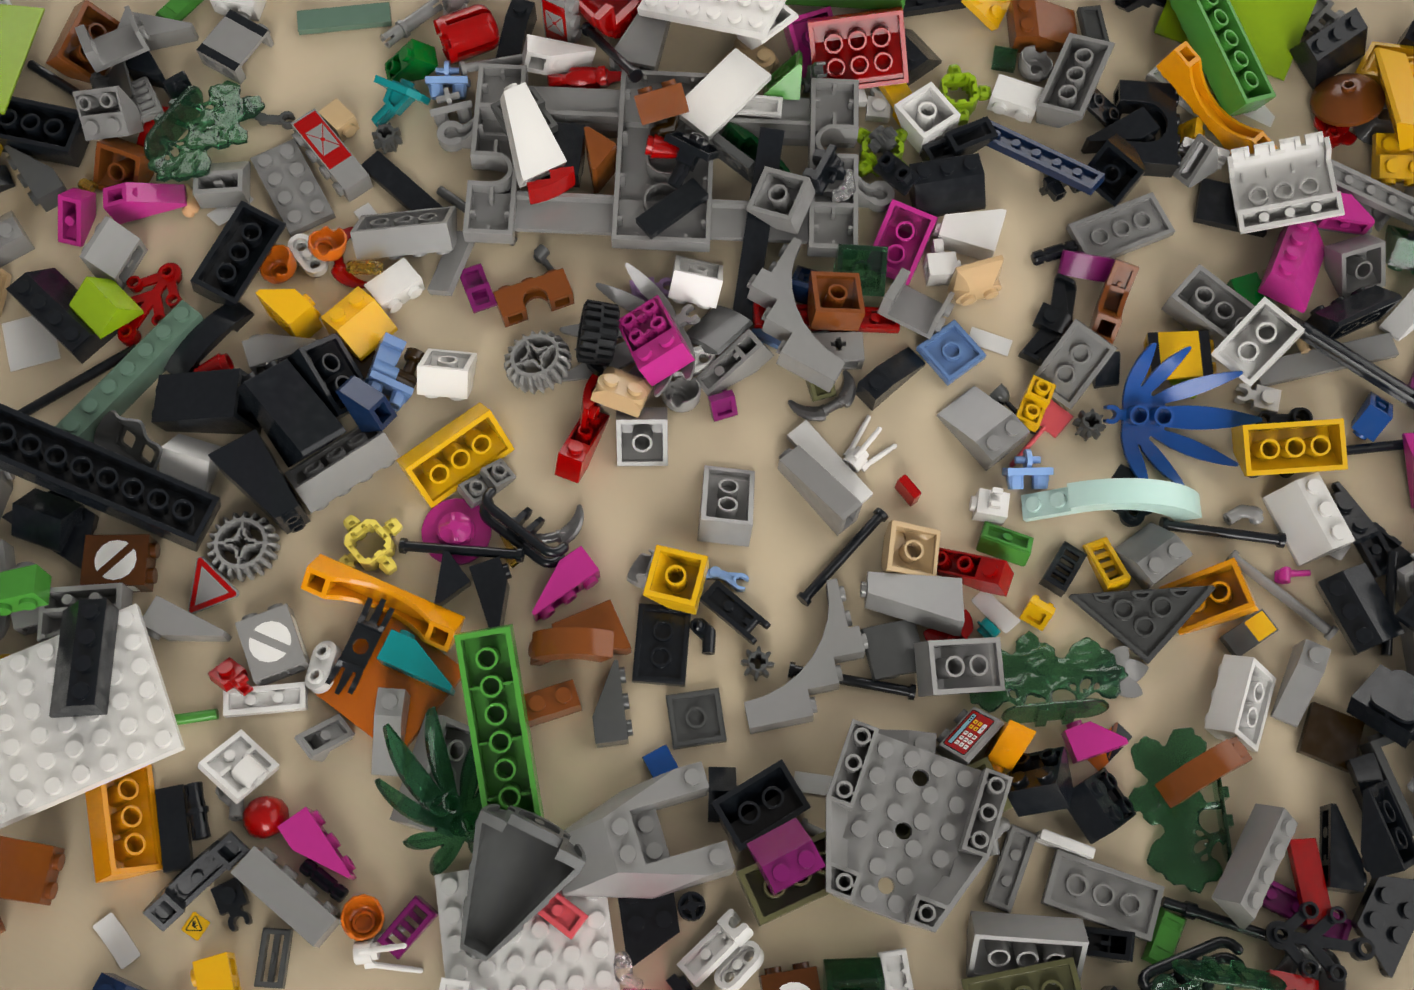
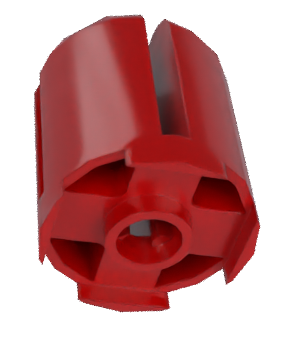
[433,4,499,64]

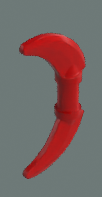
[331,227,367,288]

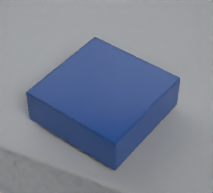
[642,745,679,778]

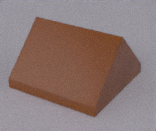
[584,126,617,194]

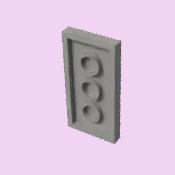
[250,139,336,237]
[1066,192,1175,258]
[1041,849,1165,942]

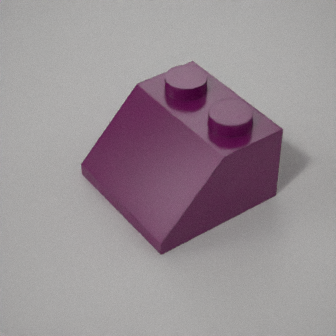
[746,818,826,896]

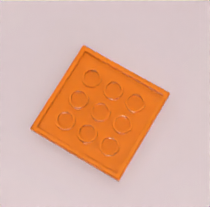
[314,612,461,753]

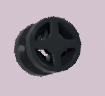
[678,892,706,921]

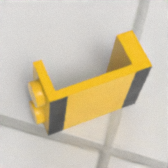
[1143,330,1217,388]

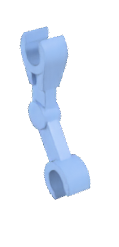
[705,566,749,592]

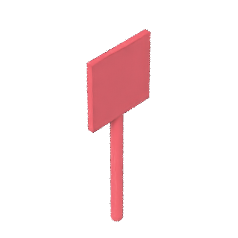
[1009,399,1074,467]

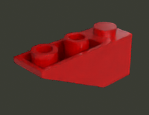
[555,412,610,483]
[937,547,1014,597]

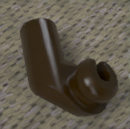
[650,115,680,138]

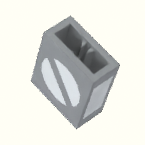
[235,603,310,686]

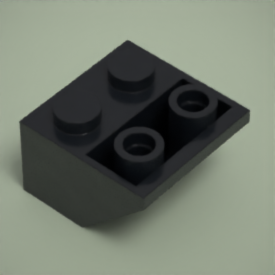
[1008,746,1073,817]
[1068,768,1136,844]

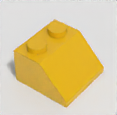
[321,286,398,361]
[255,289,323,338]
[643,545,709,615]

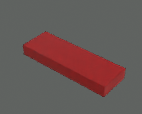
[1287,838,1331,926]

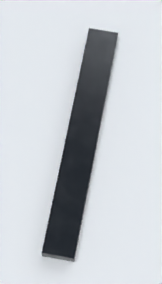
[733,127,785,323]

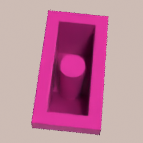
[58,188,96,247]
[1316,191,1375,235]
[1061,720,1128,764]

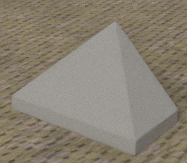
[1173,134,1218,188]

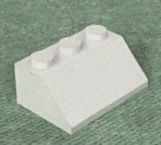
[1262,472,1356,567]
[1204,654,1277,752]

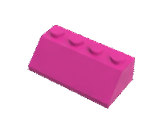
[1258,222,1325,313]

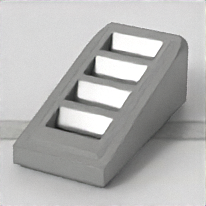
[131,76,165,123]

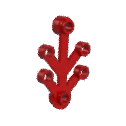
[118,263,183,346]

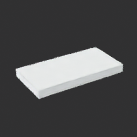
[679,48,772,141]

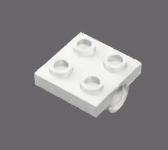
[198,729,280,804]

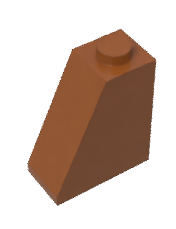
[551,600,632,655]

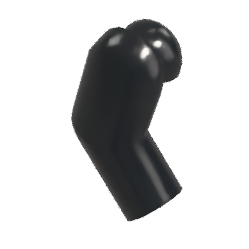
[690,618,716,655]

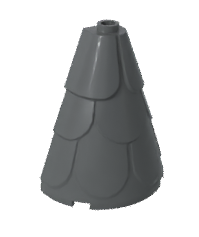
[460,804,586,961]

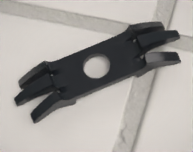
[325,597,395,695]

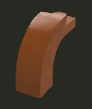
[1089,258,1139,344]
[528,627,614,666]
[1155,736,1252,808]

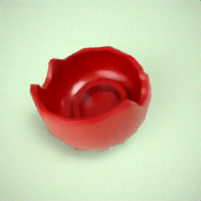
[243,796,289,839]

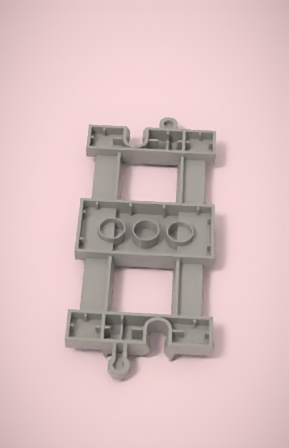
[437,63,895,258]

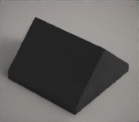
[11,488,85,553]

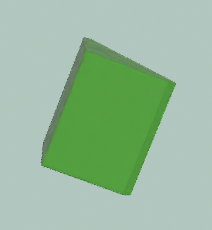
[763,50,802,100]

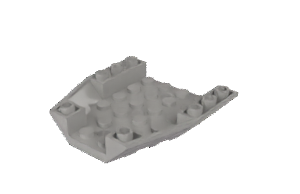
[826,719,1013,933]

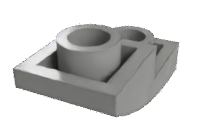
[457,458,516,509]

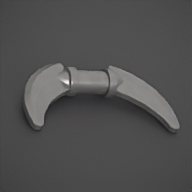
[788,370,856,421]
[513,504,584,549]

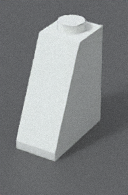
[933,209,1007,260]

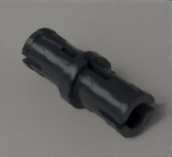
[184,782,211,841]

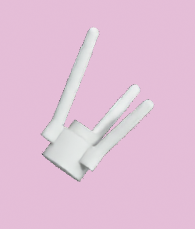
[843,415,897,473]
[353,926,423,973]

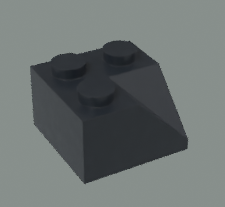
[1088,133,1146,207]

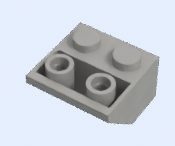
[72,85,144,141]
[193,161,251,209]
[79,216,148,290]

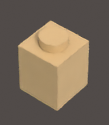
[318,98,360,142]

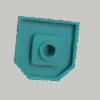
[371,75,431,127]

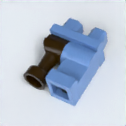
[364,332,424,411]

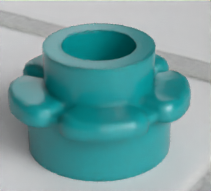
[977,617,1001,638]

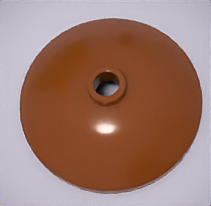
[1310,73,1386,127]

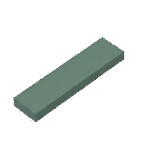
[297,2,392,35]

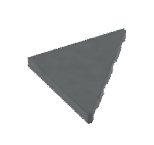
[1068,585,1215,664]

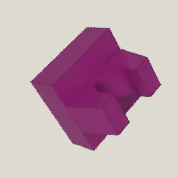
[708,389,738,422]

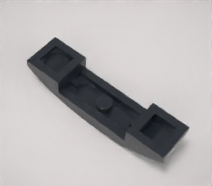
[164,302,254,374]
[143,830,251,932]

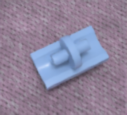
[425,60,471,100]
[1002,449,1054,489]

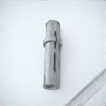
[380,0,443,48]

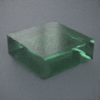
[991,45,1018,73]

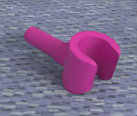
[1274,566,1311,584]

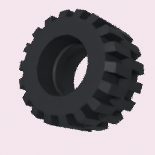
[576,299,620,367]

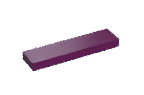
[1262,880,1352,940]

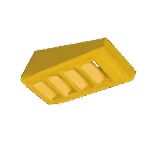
[1082,536,1131,592]

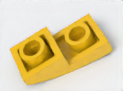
[1015,375,1056,433]

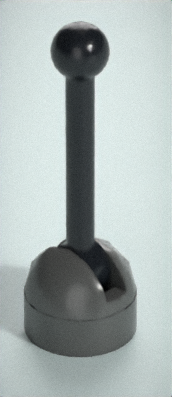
[989,383,1039,434]

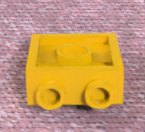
[1371,133,1414,187]

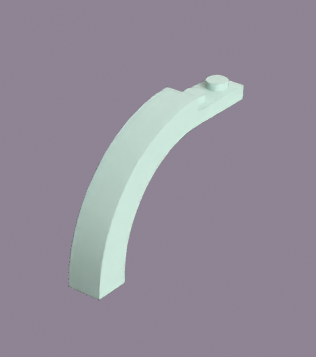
[1021,478,1202,522]

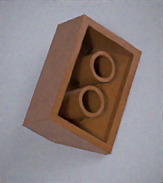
[46,0,120,83]

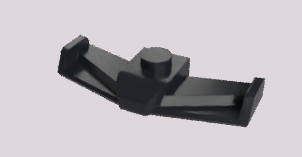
[1018,273,1077,366]

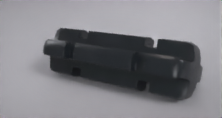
[1031,240,1078,265]
[299,859,349,902]

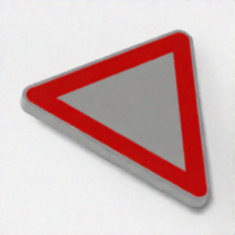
[188,556,239,614]

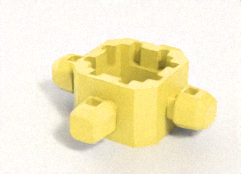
[338,515,403,576]

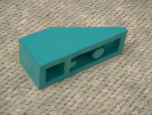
[377,629,456,696]

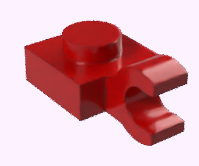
[208,657,253,696]

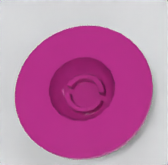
[421,498,492,565]

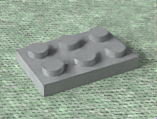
[1030,319,1118,410]

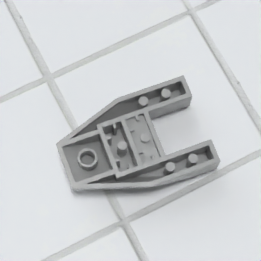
[562,761,735,899]

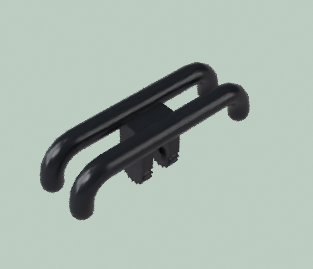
[479,487,569,568]
[1137,936,1245,990]

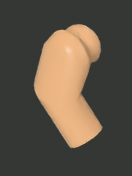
[182,184,200,218]

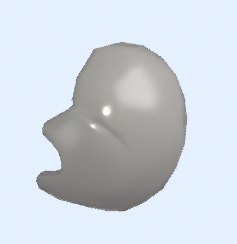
[1018,45,1054,82]
[662,376,701,413]
[627,549,655,589]

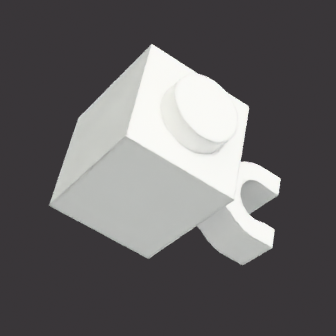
[923,238,962,287]
[969,487,1010,525]

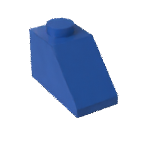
[1351,391,1393,442]

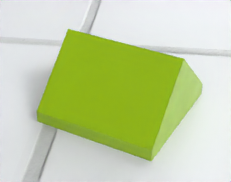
[69,276,144,339]

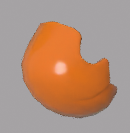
[308,226,347,261]
[259,244,297,284]
[341,894,385,942]

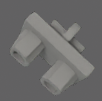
[429,87,473,127]

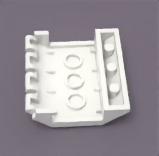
[1227,131,1345,234]

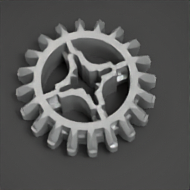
[504,329,572,394]
[207,511,280,582]

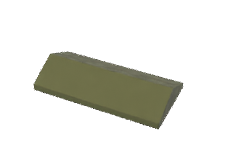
[961,957,1082,990]

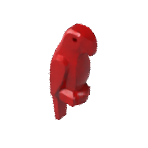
[547,66,622,89]

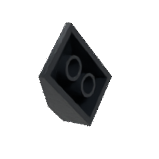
[1361,779,1414,879]

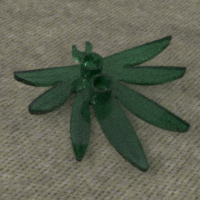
[375,707,482,876]

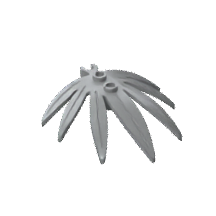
[560,263,701,406]

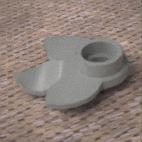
[1096,646,1149,698]

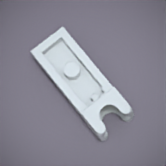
[676,909,754,987]

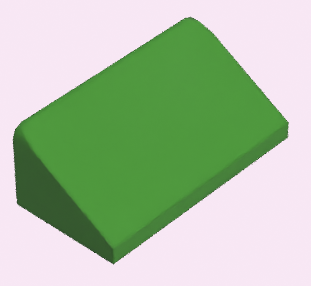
[976,521,1034,567]

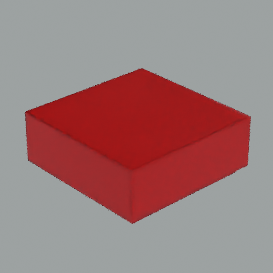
[894,475,921,507]

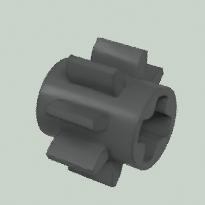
[372,122,403,154]
[868,125,898,154]
[1072,409,1106,441]
[741,646,774,681]

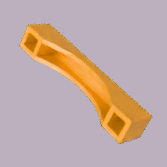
[1156,41,1278,154]
[301,554,466,653]

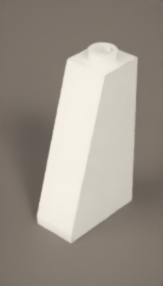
[500,82,567,188]

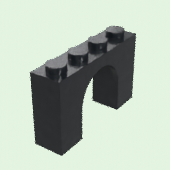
[1113,80,1181,178]

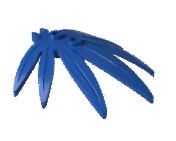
[1103,343,1263,485]

